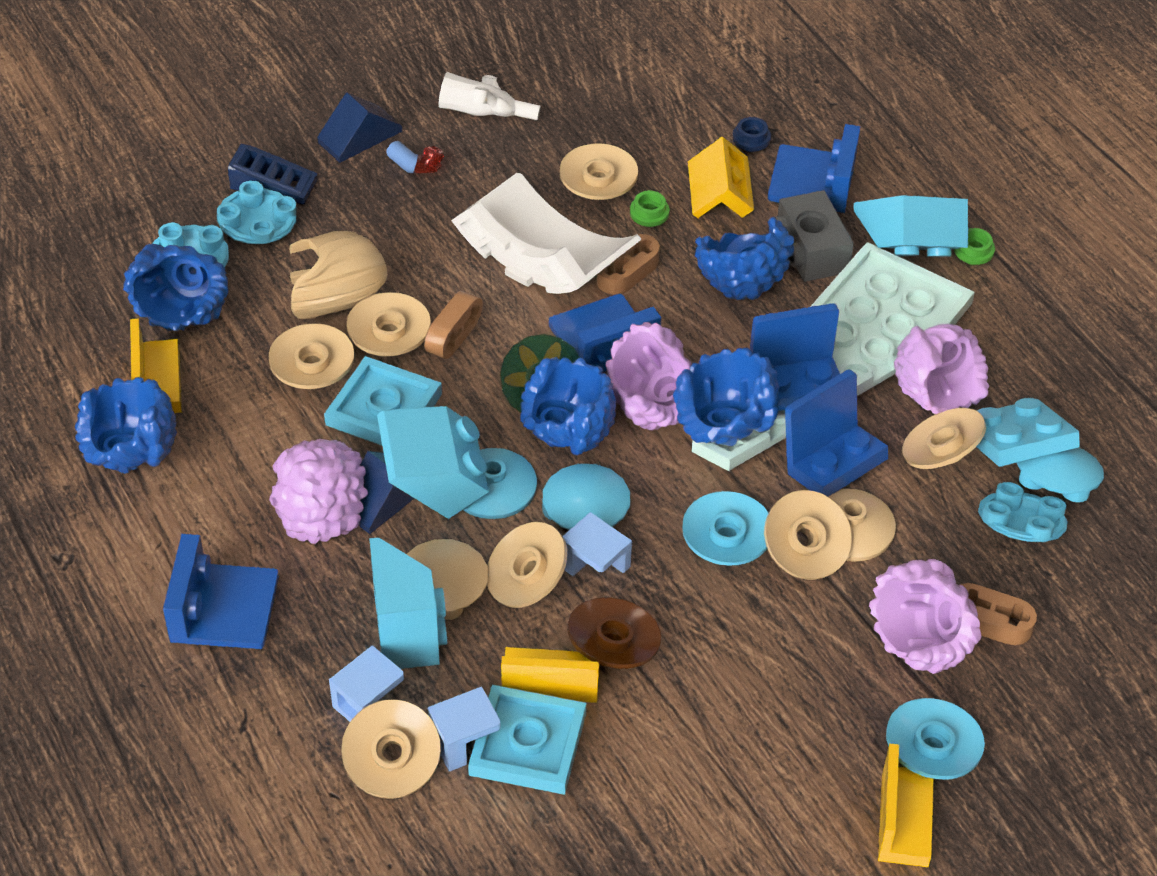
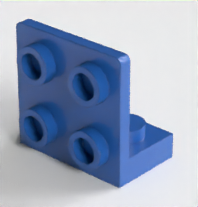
[767,124,861,213]
[549,294,661,372]
[750,303,840,411]
[785,369,888,497]
[163,534,279,649]

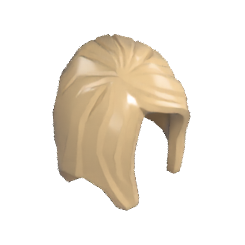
[289,231,388,319]

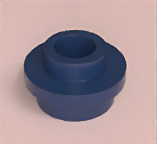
[732,117,771,152]

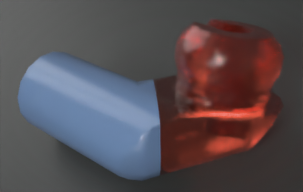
[386,141,444,173]

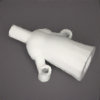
[439,72,541,120]

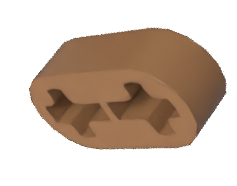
[596,234,660,295]
[424,291,483,359]
[960,583,1037,645]

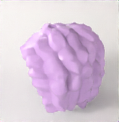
[606,322,692,430]
[894,324,989,414]
[269,439,368,544]
[869,559,982,674]

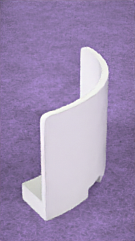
[451,173,641,294]

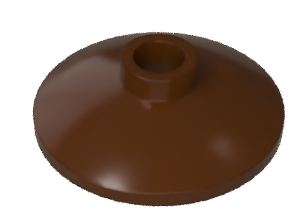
[567,597,661,669]

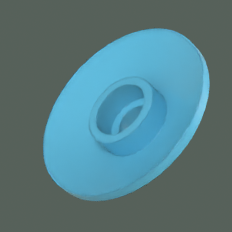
[463,448,537,519]
[682,491,768,566]
[886,698,985,780]

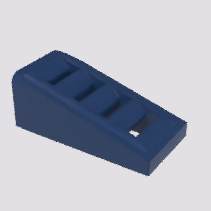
[228,144,318,204]

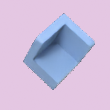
[563,512,632,576]
[329,645,404,722]
[428,686,501,772]

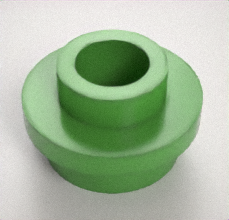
[630,191,670,227]
[954,228,995,265]

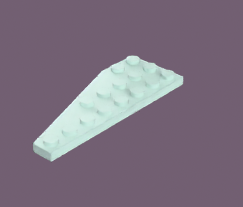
[692,242,975,471]

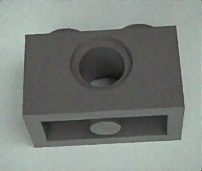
[775,190,854,282]

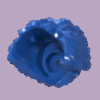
[695,217,794,300]
[123,243,229,331]
[673,348,779,446]
[520,357,616,455]
[75,377,177,474]

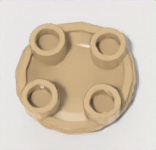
[407,539,488,620]

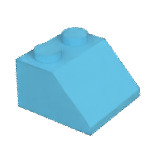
[854,195,968,257]
[377,406,489,519]
[369,538,447,669]

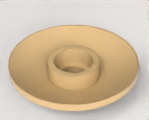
[560,143,638,200]
[347,292,431,356]
[269,324,354,389]
[902,408,986,469]
[829,488,896,562]
[764,490,852,580]
[487,522,567,608]
[341,700,441,799]

